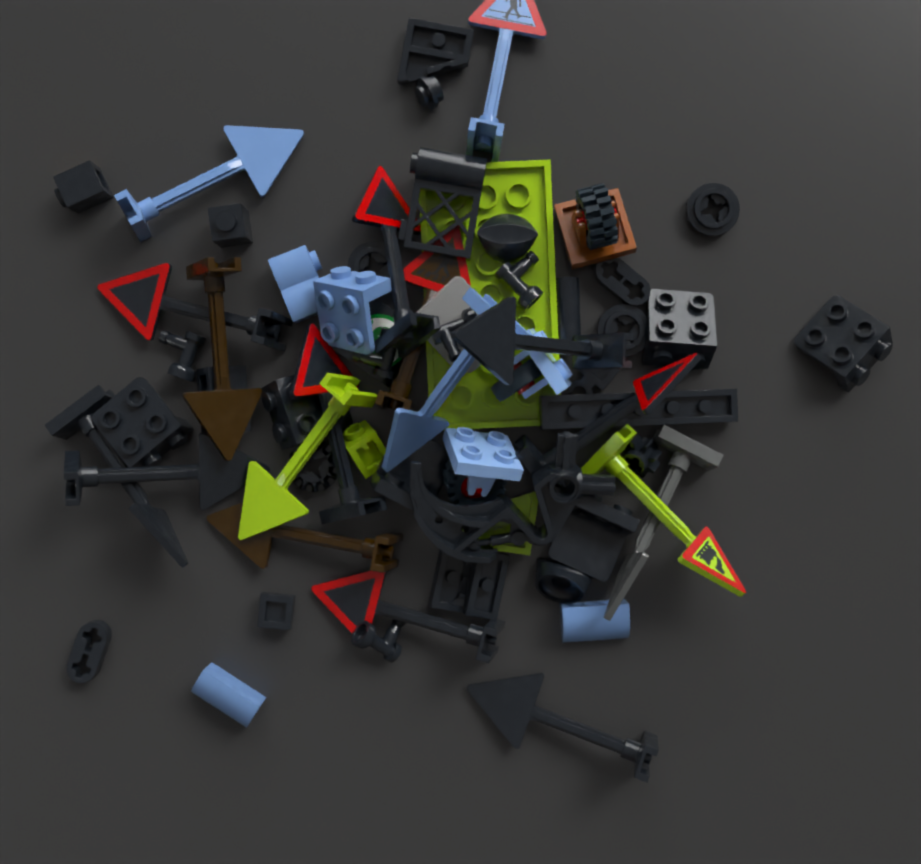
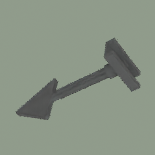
[603,425,724,621]

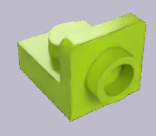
[343,420,386,479]

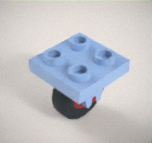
[491,328,573,402]

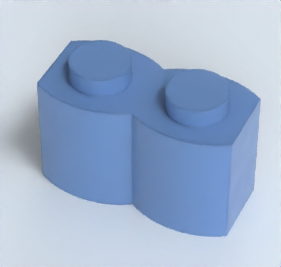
[268,245,323,324]

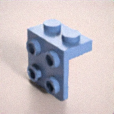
[313,266,392,355]

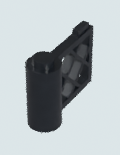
[398,147,487,259]

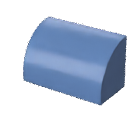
[559,599,630,643]
[191,662,267,728]

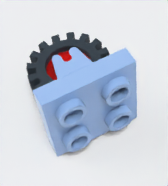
[442,427,524,505]

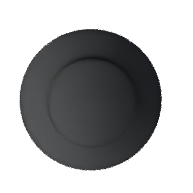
[415,76,444,110]

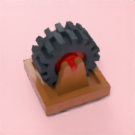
[554,183,637,270]

